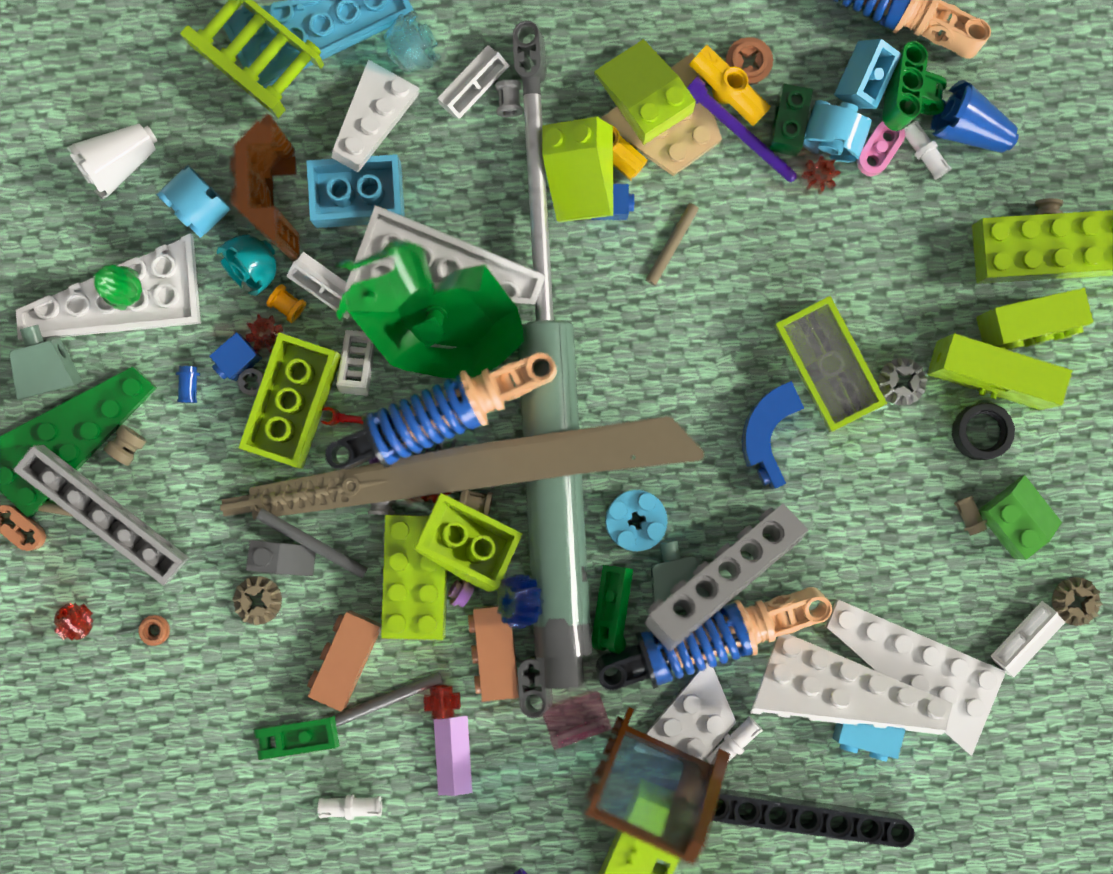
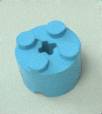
[803,100,872,163]
[157,165,231,238]
[605,490,668,551]

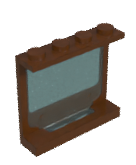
[585,707,730,865]

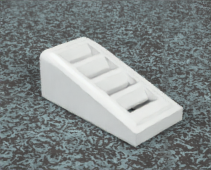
[336,330,375,396]

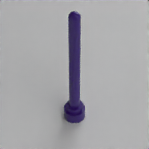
[687,76,797,182]

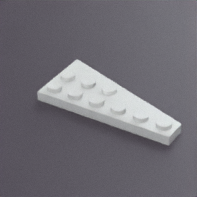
[344,206,546,304]
[16,233,201,341]
[825,599,1006,756]

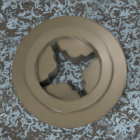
[232,576,282,625]
[1052,577,1103,626]

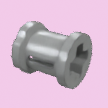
[496,80,523,117]

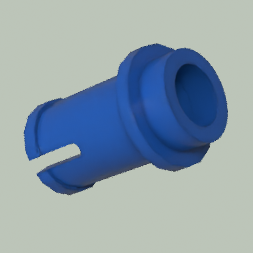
[176,366,200,403]

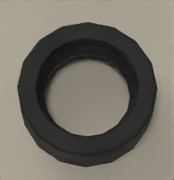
[952,402,1015,460]

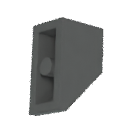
[246,539,316,576]

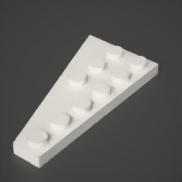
[750,634,953,735]

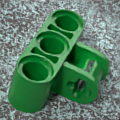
[882,41,947,131]

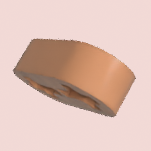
[0,505,46,551]

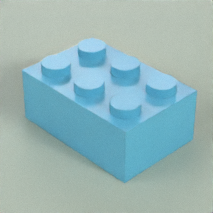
[306,154,405,228]

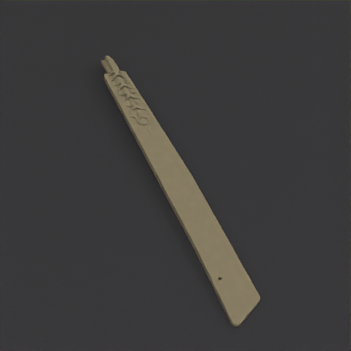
[220,416,705,519]

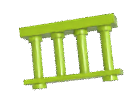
[180,0,324,119]

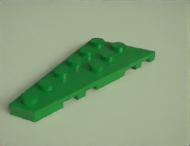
[0,366,157,518]

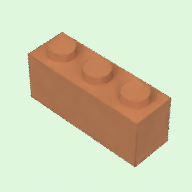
[468,604,519,702]
[307,610,382,712]

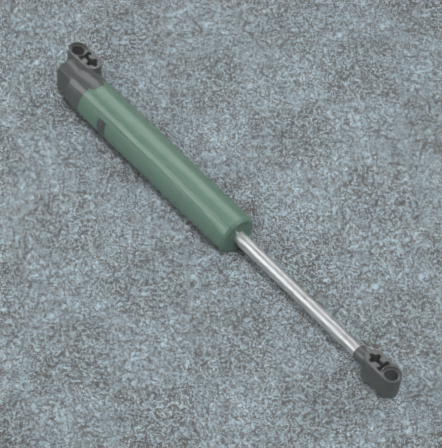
[512,20,592,718]

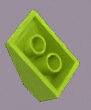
[594,39,696,145]
[542,116,613,222]
[414,493,522,592]

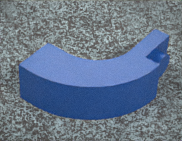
[742,381,804,489]

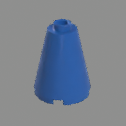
[930,80,1019,153]

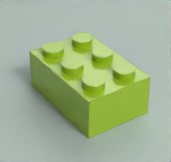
[976,287,1094,351]

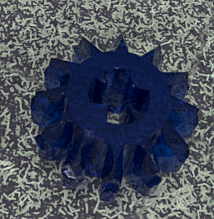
[495,574,544,628]

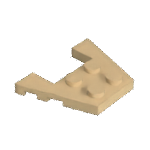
[600,53,722,176]

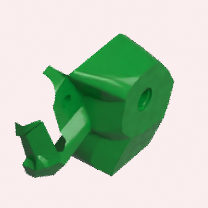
[336,240,524,378]

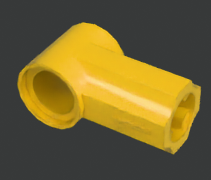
[610,124,648,181]

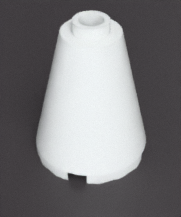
[67,124,157,200]

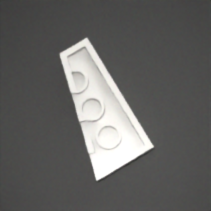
[332,60,419,172]

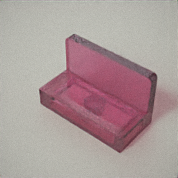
[543,691,612,750]

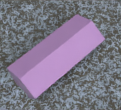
[434,714,472,796]

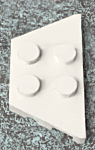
[632,660,736,765]

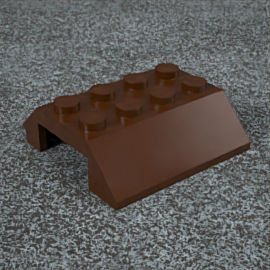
[230,114,300,262]

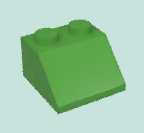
[979,475,1062,560]

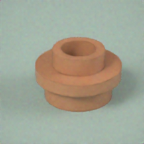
[139,615,170,646]

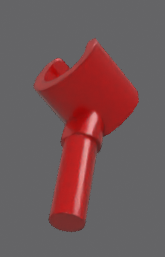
[321,407,363,426]

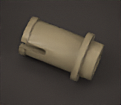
[954,495,987,536]

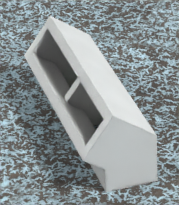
[437,45,510,119]
[287,252,351,319]
[991,601,1065,677]

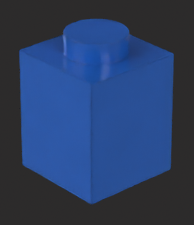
[592,184,634,220]
[209,332,262,381]

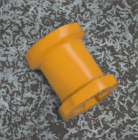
[266,284,307,323]

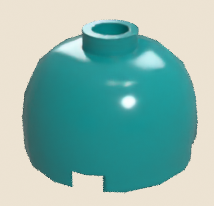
[217,235,277,296]

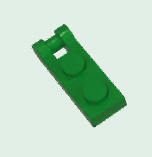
[591,565,633,654]
[253,715,340,760]

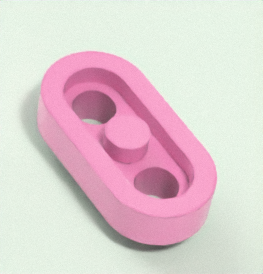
[857,121,905,176]

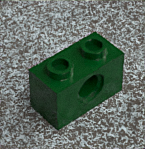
[768,84,813,156]

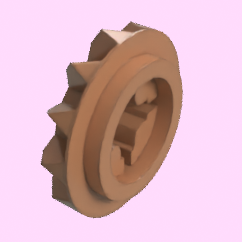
[726,37,773,84]

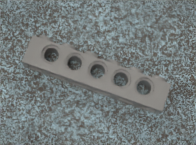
[13,445,189,586]
[645,504,808,652]

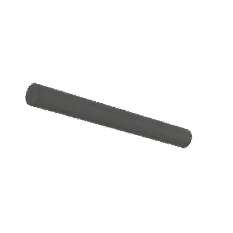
[256,508,368,578]
[333,672,443,727]

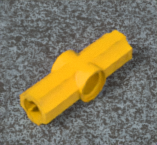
[689,45,771,126]

